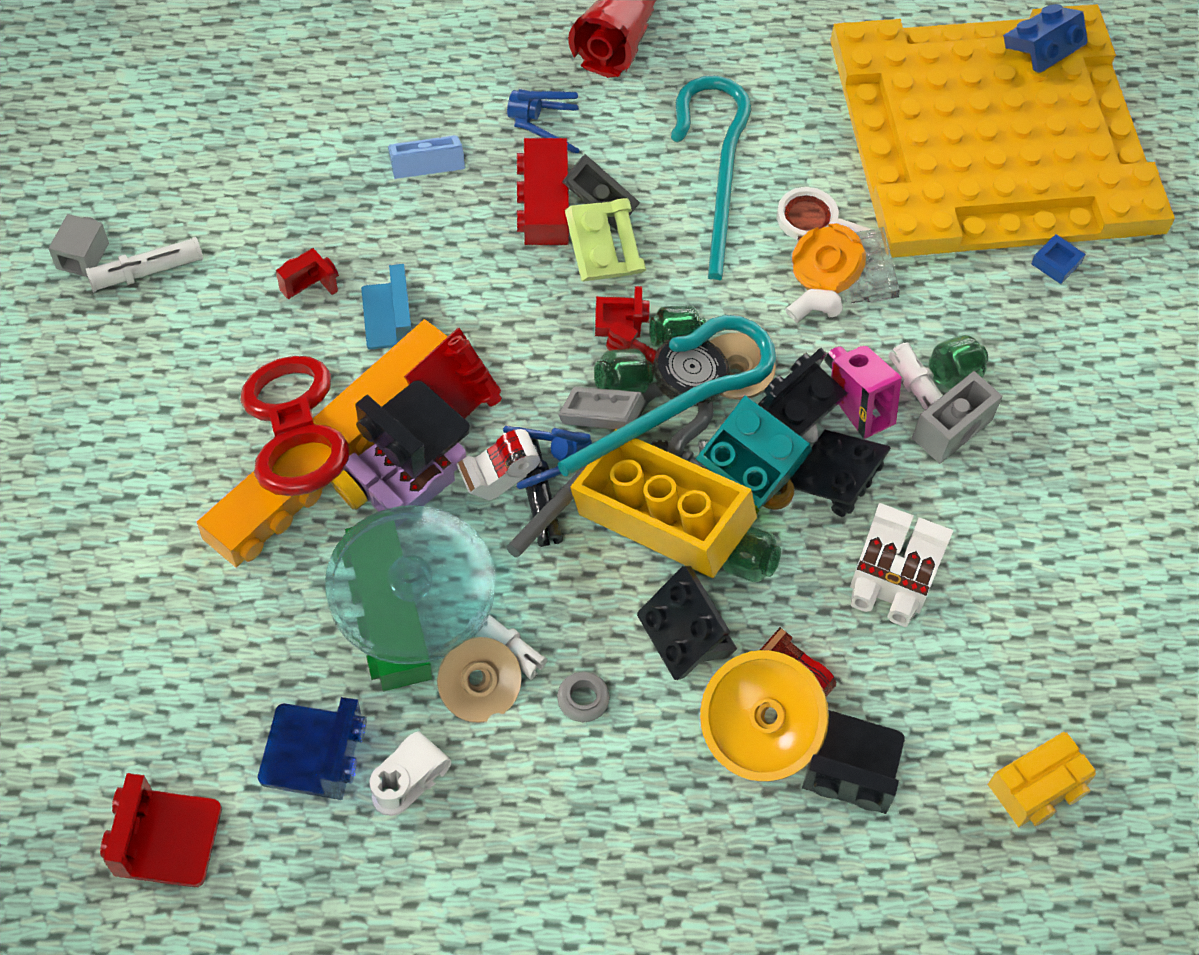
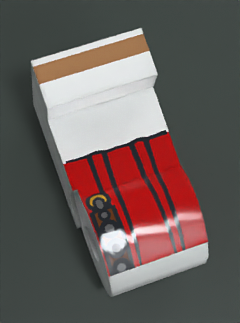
[457,429,540,500]

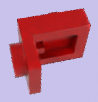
[276,248,339,299]
[595,286,650,338]

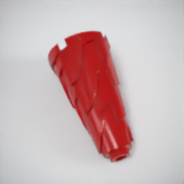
[568,0,656,78]

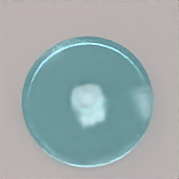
[325,505,495,664]

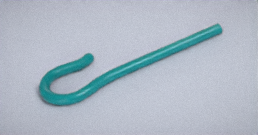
[671,75,752,280]
[558,315,776,476]

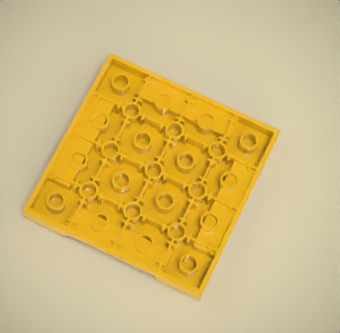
[830,4,1175,258]

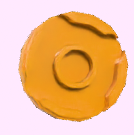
[792,223,866,293]

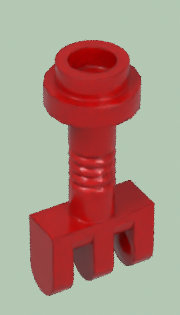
[606,321,664,379]

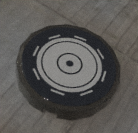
[651,335,730,406]

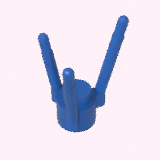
[507,89,579,154]
[503,426,592,490]

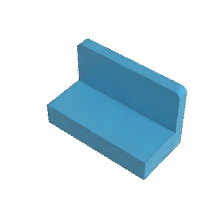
[361,264,411,349]

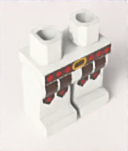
[850,503,954,627]

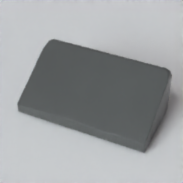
[562,154,640,230]

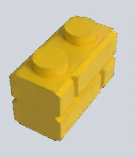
[987,732,1096,827]

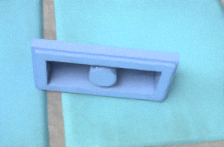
[388,135,465,179]

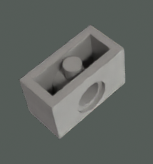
[911,371,1003,464]

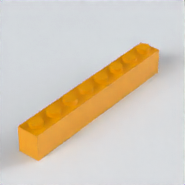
[197,319,448,568]

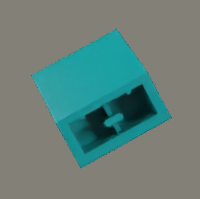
[695,395,812,509]

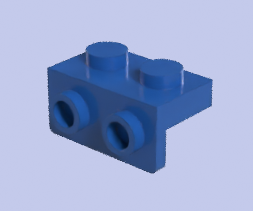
[1003,4,1087,73]

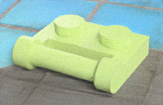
[565,198,646,282]

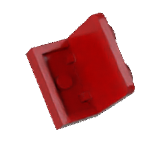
[100,773,222,888]

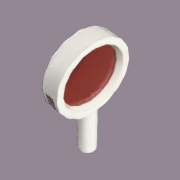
[776,187,878,244]

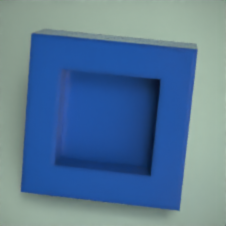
[1031,234,1086,284]

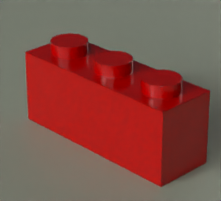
[517,138,569,245]

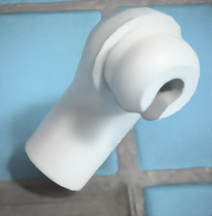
[785,289,843,323]

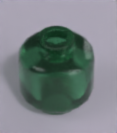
[649,305,706,352]
[929,335,988,389]
[594,348,654,394]
[722,526,781,582]

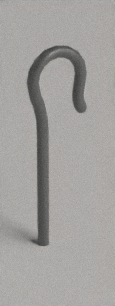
[506,379,713,557]

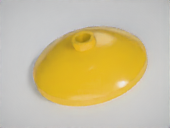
[700,650,829,781]

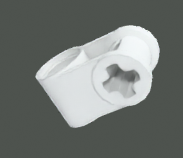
[369,731,451,816]

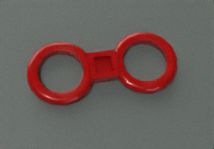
[240,355,349,496]

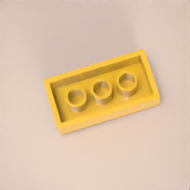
[570,429,757,578]

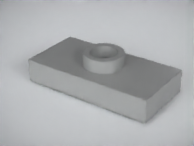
[558,387,645,429]

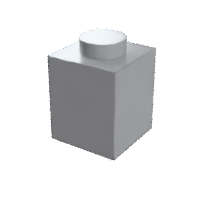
[48,214,109,277]

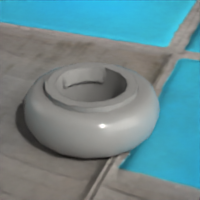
[557,671,610,723]

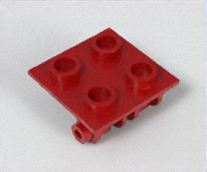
[404,328,502,419]

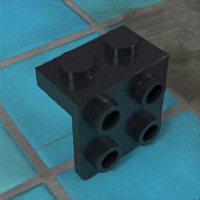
[355,381,470,479]
[802,710,905,814]

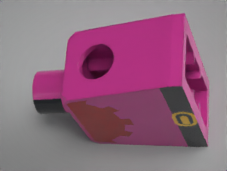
[825,346,902,439]

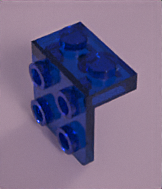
[258,697,367,800]

